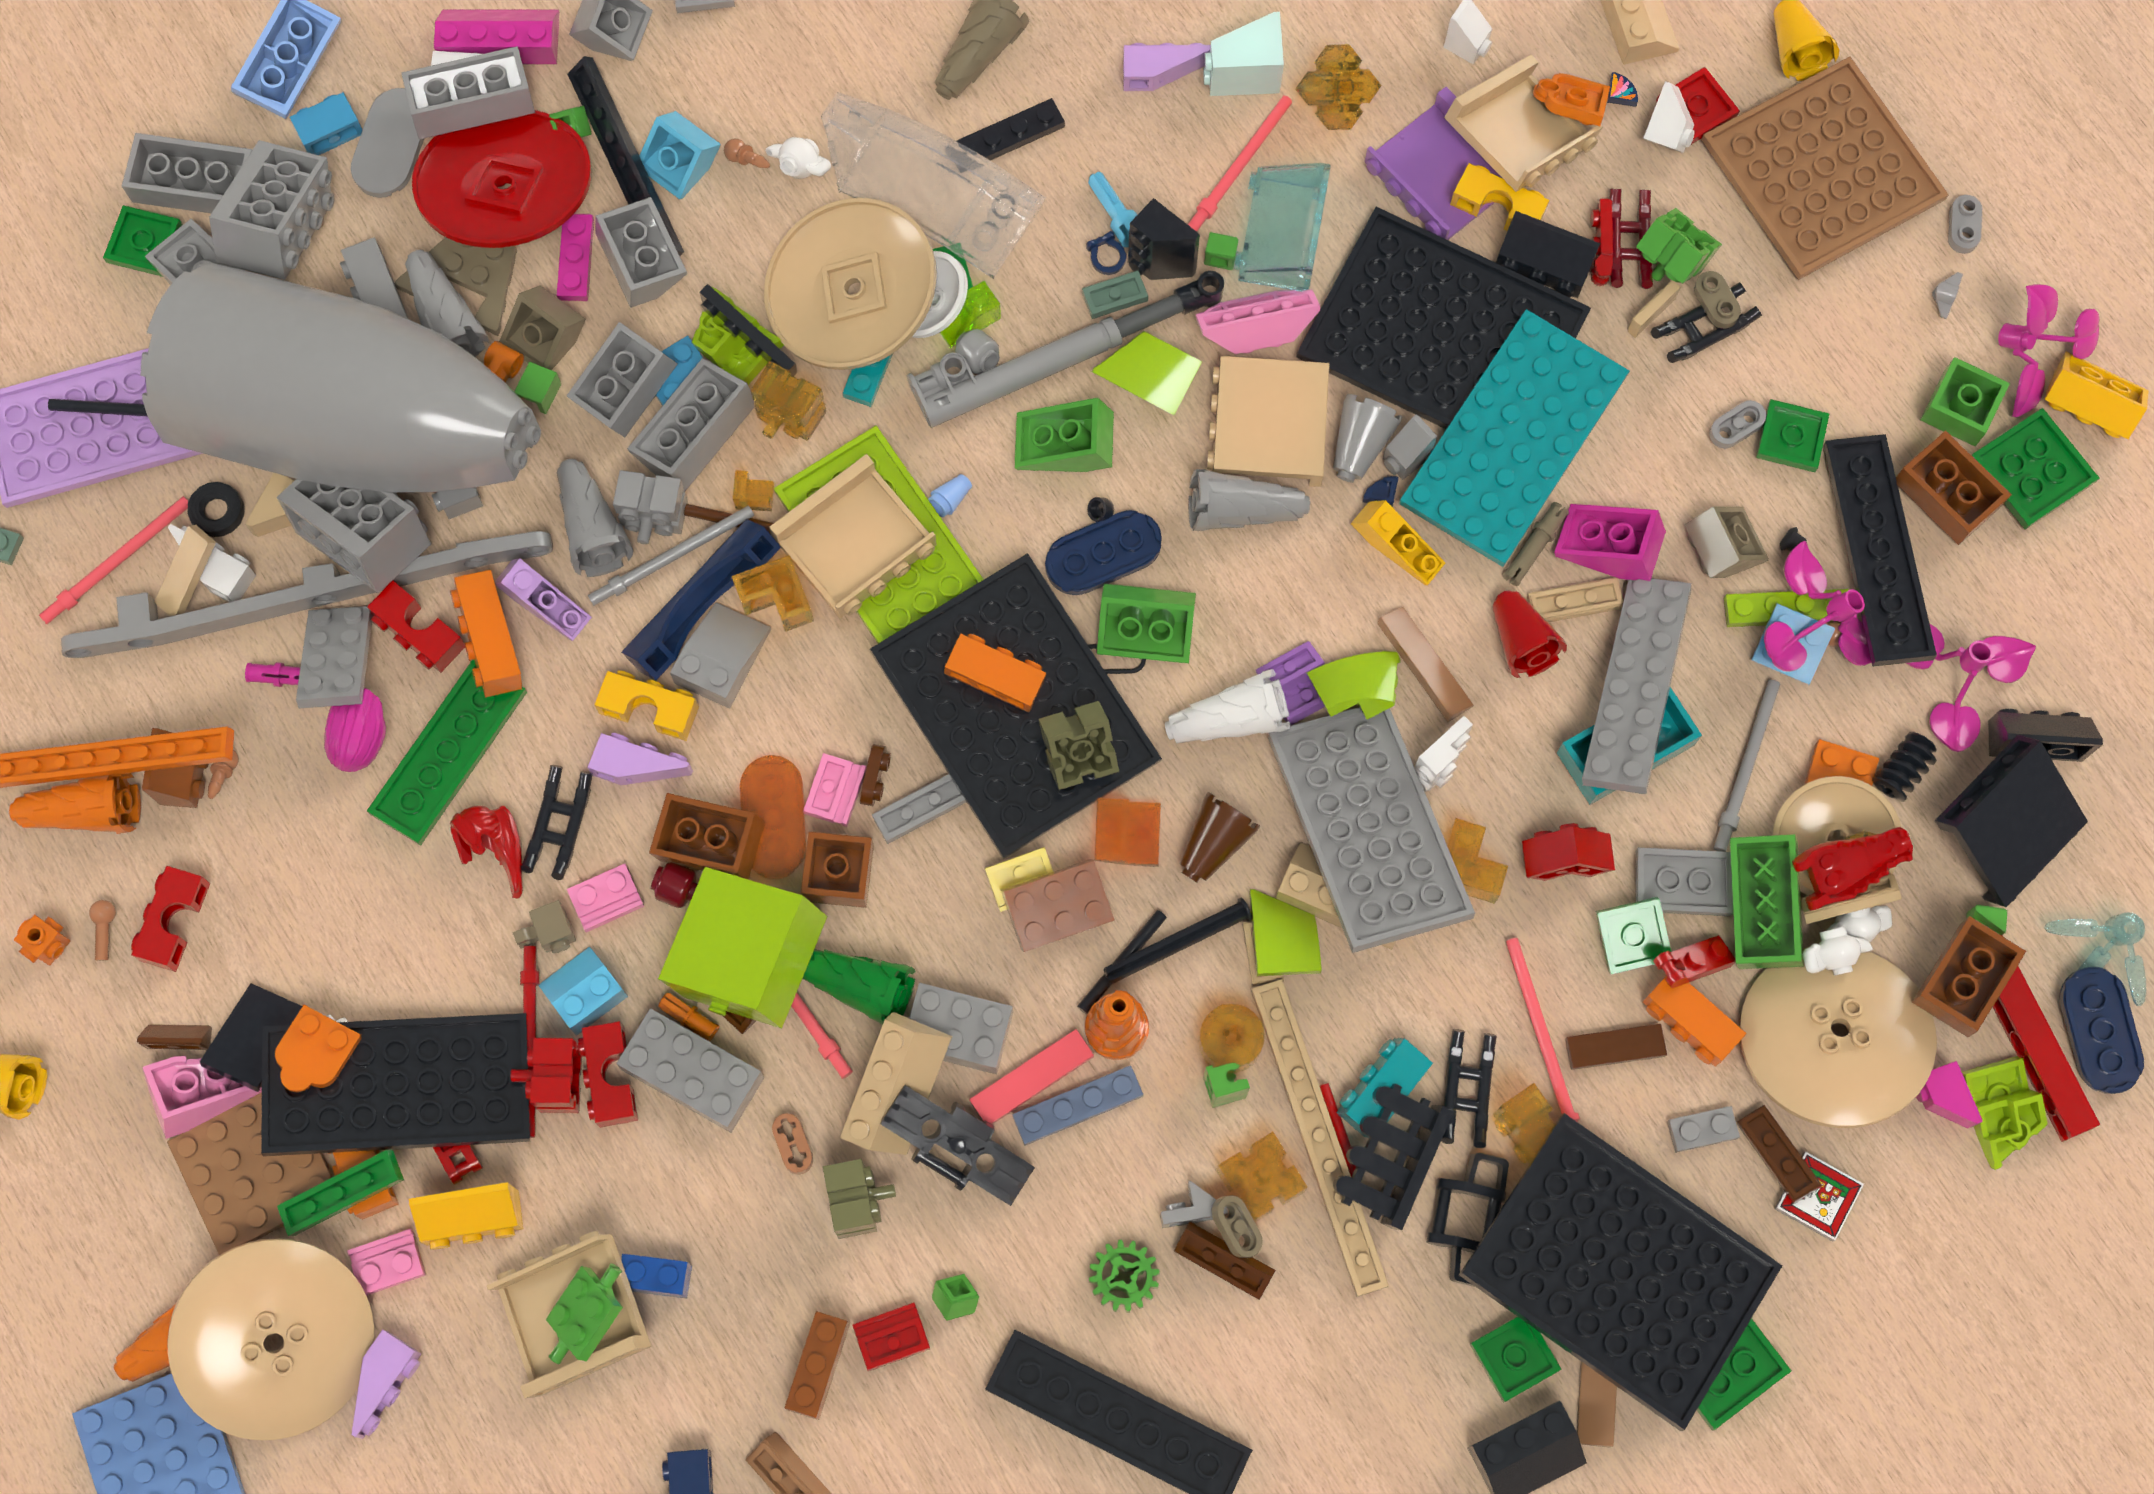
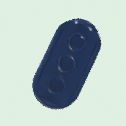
[1045,510,1162,595]
[2060,967,2144,1094]

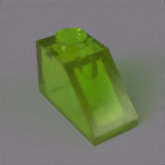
[940,281,1001,348]

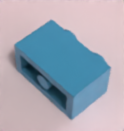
[289,92,362,155]

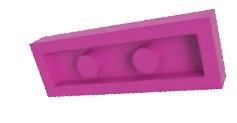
[556,214,594,301]

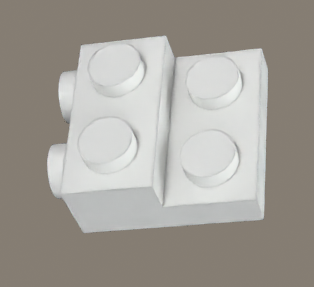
[1414,716,1473,792]

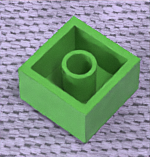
[1920,357,2010,447]

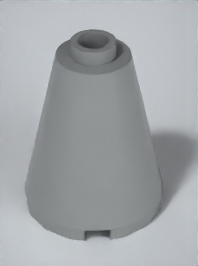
[1333,394,1402,483]

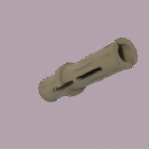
[1502,502,1569,586]

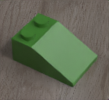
[1015,398,1114,472]

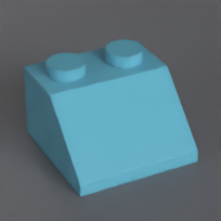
[639,111,721,199]
[538,947,628,1036]

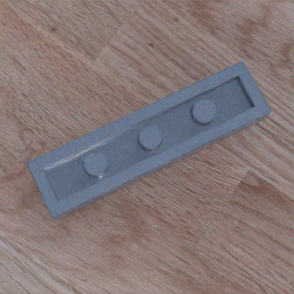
[1012,1065,1144,1146]

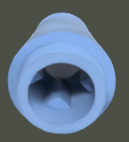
[928,474,972,517]

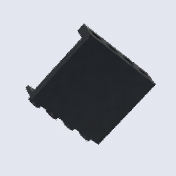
[1935,735,2088,907]

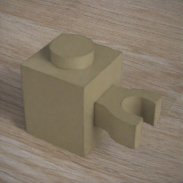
[512,900,576,953]

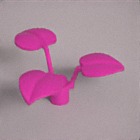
[1998,284,2100,417]
[1764,541,1872,672]
[1906,624,2036,752]

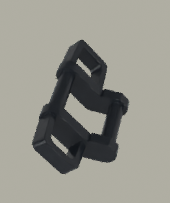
[1426,1153,1509,1287]

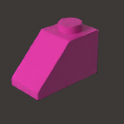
[1916,1061,1983,1129]

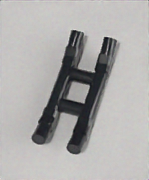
[1651,282,1762,363]
[521,765,593,880]
[1441,1029,1497,1148]

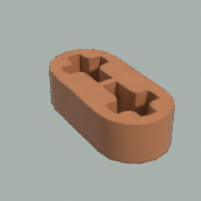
[772,1113,813,1175]

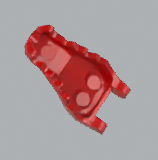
[1792,827,1913,911]

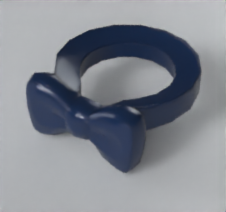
[1086,231,1126,275]

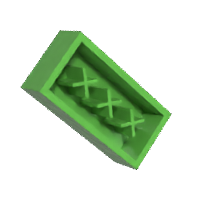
[1730,834,1804,969]

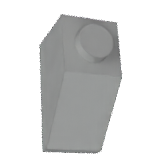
[1383,414,1437,480]

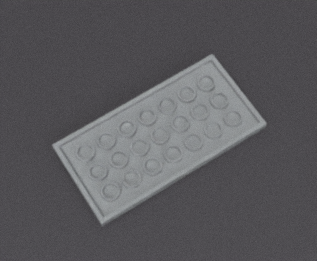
[1268,707,1475,953]

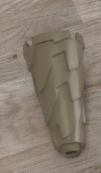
[935,0,1029,100]

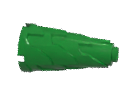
[802,949,916,1025]

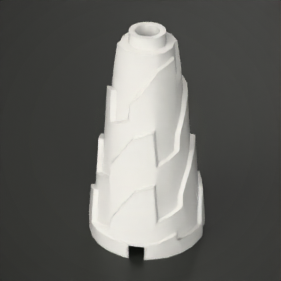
[1165,669,1290,743]

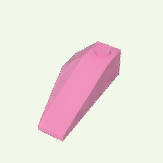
[142,1056,262,1139]

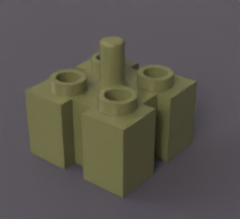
[1038,701,1119,790]
[823,1159,896,1239]

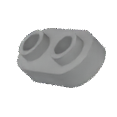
[1948,195,1982,254]
[1709,400,1766,449]

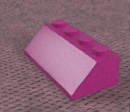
[434,9,560,64]

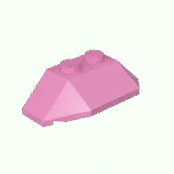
[1196,290,1320,354]

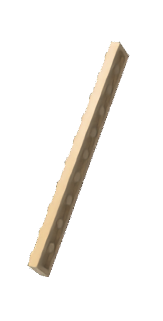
[1251,979,1389,1297]

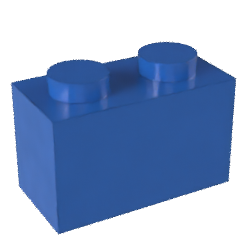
[621,1254,692,1299]

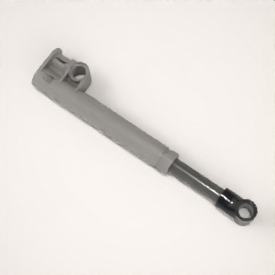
[906,270,1224,428]

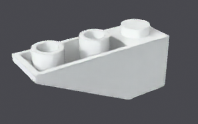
[168,524,256,602]

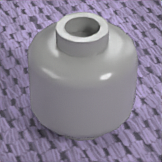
[955,329,1000,374]

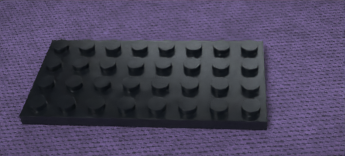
[261,1013,530,1157]

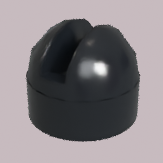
[1087,497,1114,522]

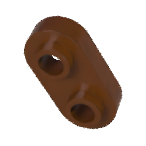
[860,744,891,807]

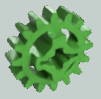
[1089,1240,1160,1313]

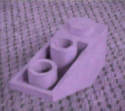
[1123,43,1211,91]
[494,558,592,641]
[588,733,693,785]
[351,1330,421,1439]

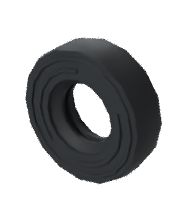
[187,482,244,537]

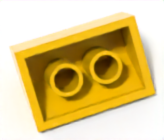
[2045,351,2149,440]
[409,1182,524,1250]

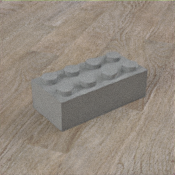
[122,133,252,213]
[616,1008,764,1133]

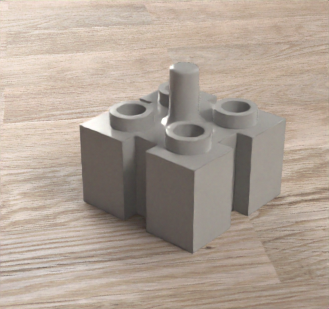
[613,470,688,544]

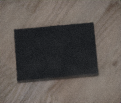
[199,983,303,1092]

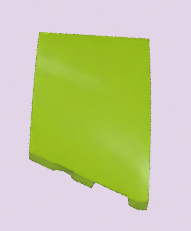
[692,287,784,385]
[1091,331,1202,415]
[1307,651,1401,720]
[1249,889,1322,976]
[1962,1056,2048,1170]

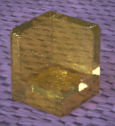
[733,470,774,512]

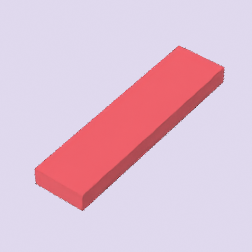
[969,1029,1094,1124]

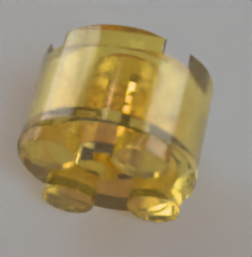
[1198,1004,1265,1073]

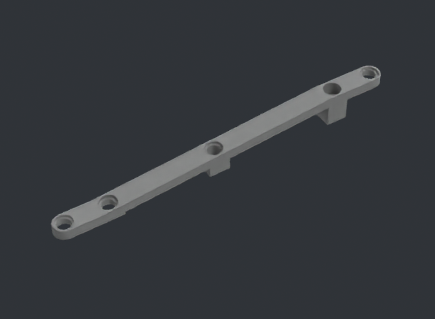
[61,531,552,658]

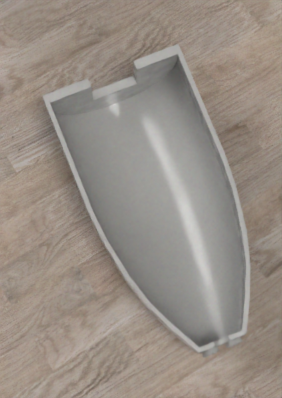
[140,262,541,493]

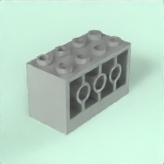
[209,140,334,280]
[277,479,431,593]

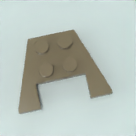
[394,237,517,336]

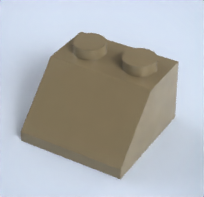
[499,286,586,370]
[1685,507,1769,578]

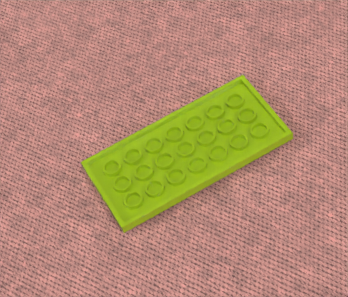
[774,425,984,643]

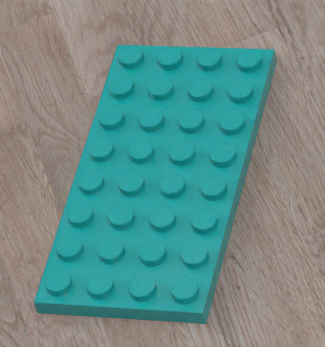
[1399,309,1630,567]

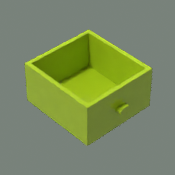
[658,867,828,1029]

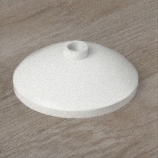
[912,251,968,338]

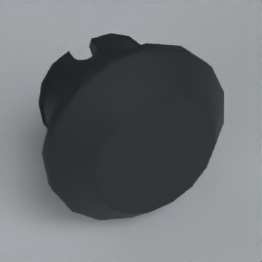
[1780,527,1807,551]

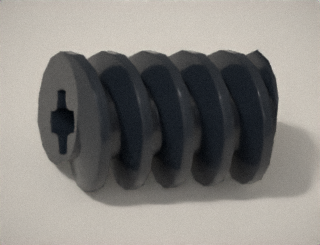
[1872,732,1937,802]

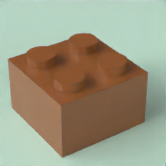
[801,832,874,908]

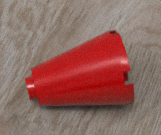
[1492,590,1567,678]

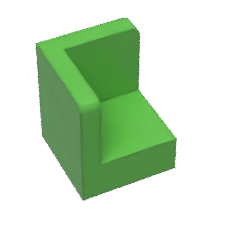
[515,362,561,414]

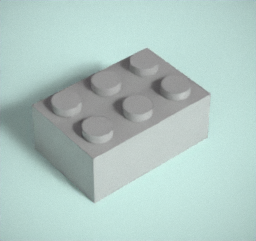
[567,322,677,438]
[909,983,1013,1075]

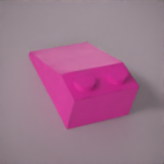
[1554,504,1666,581]

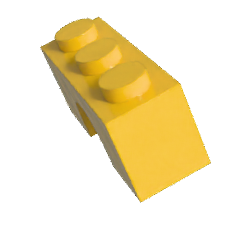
[1450,163,1550,231]
[594,670,699,741]

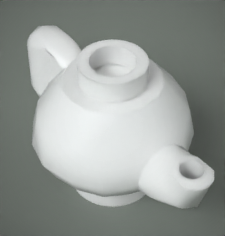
[765,137,831,179]
[1827,905,1892,942]
[1802,927,1873,975]

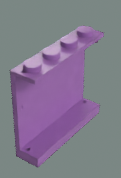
[1365,87,1502,240]

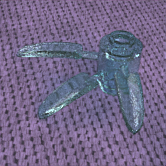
[2044,912,2146,1006]

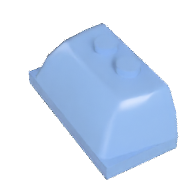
[231,0,341,119]

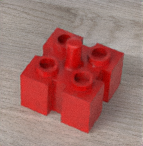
[510,1038,582,1113]

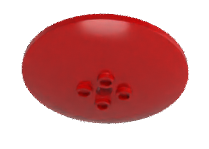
[412,110,592,248]

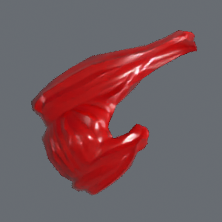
[450,806,523,899]

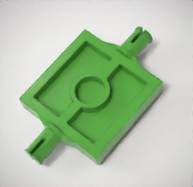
[546,1263,623,1364]

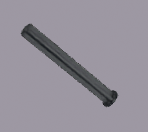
[1104,897,1252,983]

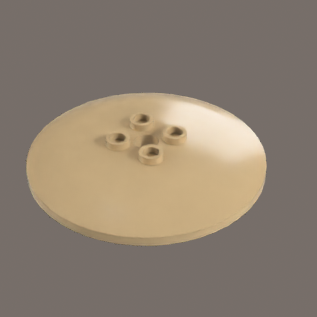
[764,198,937,370]
[1740,947,1937,1128]
[167,1239,374,1440]

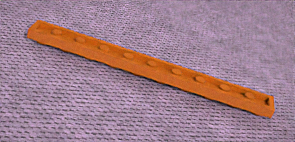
[0,726,234,788]

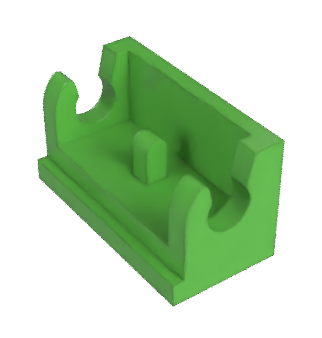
[1203,1063,1250,1108]

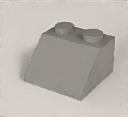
[569,0,653,61]

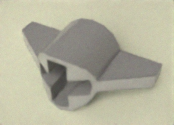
[1932,272,1963,319]

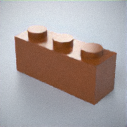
[784,1311,850,1420]

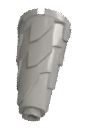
[405,250,489,357]
[557,459,633,577]
[1188,469,1310,531]

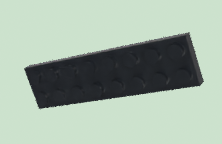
[1824,434,1937,667]
[985,1330,1253,1494]

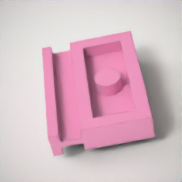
[803,753,867,827]
[567,864,644,933]
[347,1229,426,1296]

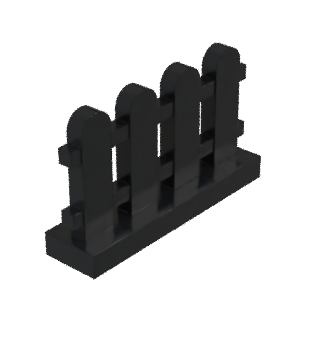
[1333,1084,1454,1230]

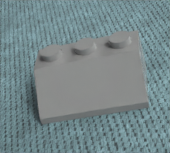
[595,197,687,308]

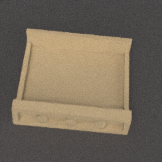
[1444,55,1603,192]
[1207,356,1329,487]
[769,454,937,618]
[487,1231,651,1399]

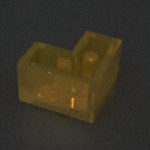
[731,555,814,632]
[1446,818,1508,904]
[1493,1083,1555,1164]

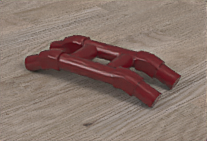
[1609,189,1653,289]

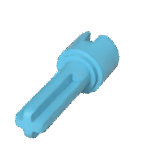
[1088,172,1137,248]

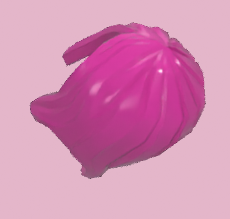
[324,688,386,772]

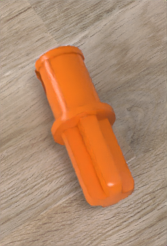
[658,992,720,1042]

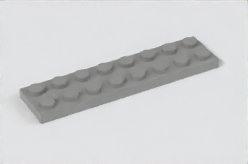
[1582,578,1691,794]

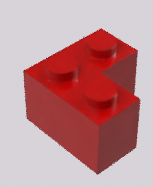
[1522,823,1615,881]

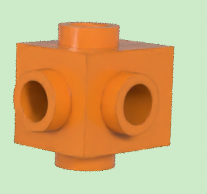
[13,914,70,966]

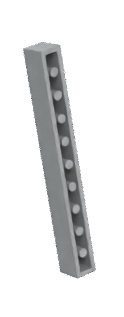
[340,237,483,519]

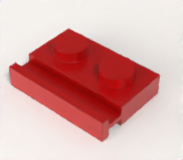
[852,1302,930,1372]

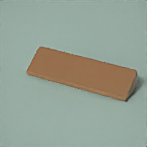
[1378,607,1474,722]
[1577,1362,1617,1448]
[745,1432,832,1494]

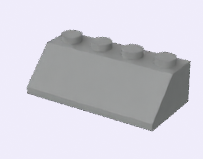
[401,46,535,139]
[627,358,758,492]

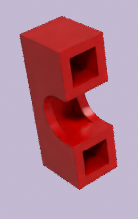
[367,580,465,673]
[131,866,211,972]
[578,1021,638,1128]

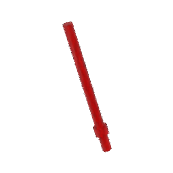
[520,946,540,1138]

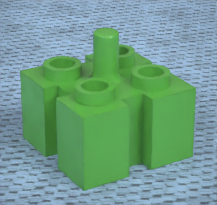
[1636,208,1722,284]

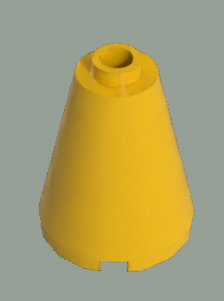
[1774,0,1840,81]
[0,1054,47,1120]

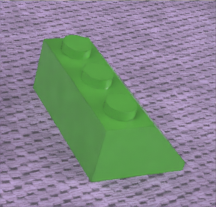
[1097,584,1196,664]

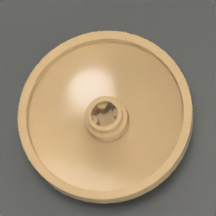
[1773,776,1902,896]

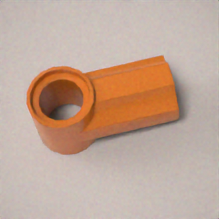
[484,341,524,383]

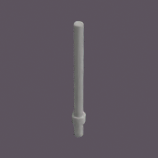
[588,505,755,606]
[1714,680,1780,852]

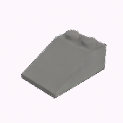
[145,219,246,285]
[670,603,771,709]

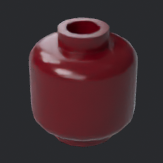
[651,862,698,908]

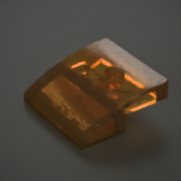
[1094,798,1161,867]

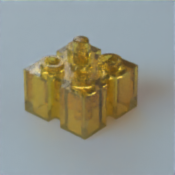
[1295,44,1382,130]
[750,361,826,441]
[1216,1132,1308,1223]

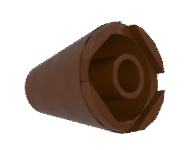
[1180,792,1260,883]

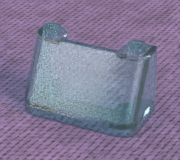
[1234,163,1331,292]

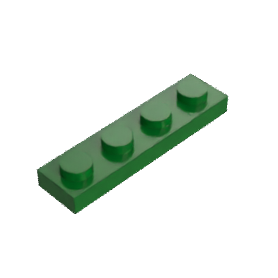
[277,1150,404,1236]

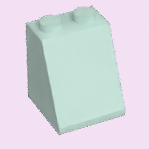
[1203,12,1284,96]

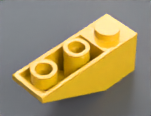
[1351,500,1446,586]

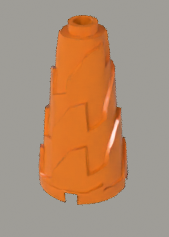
[9,773,141,834]
[1085,990,1149,1060]
[114,1303,177,1382]

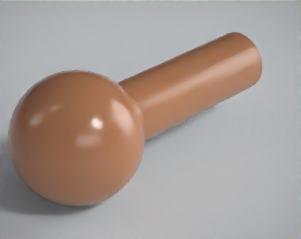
[89,900,116,961]

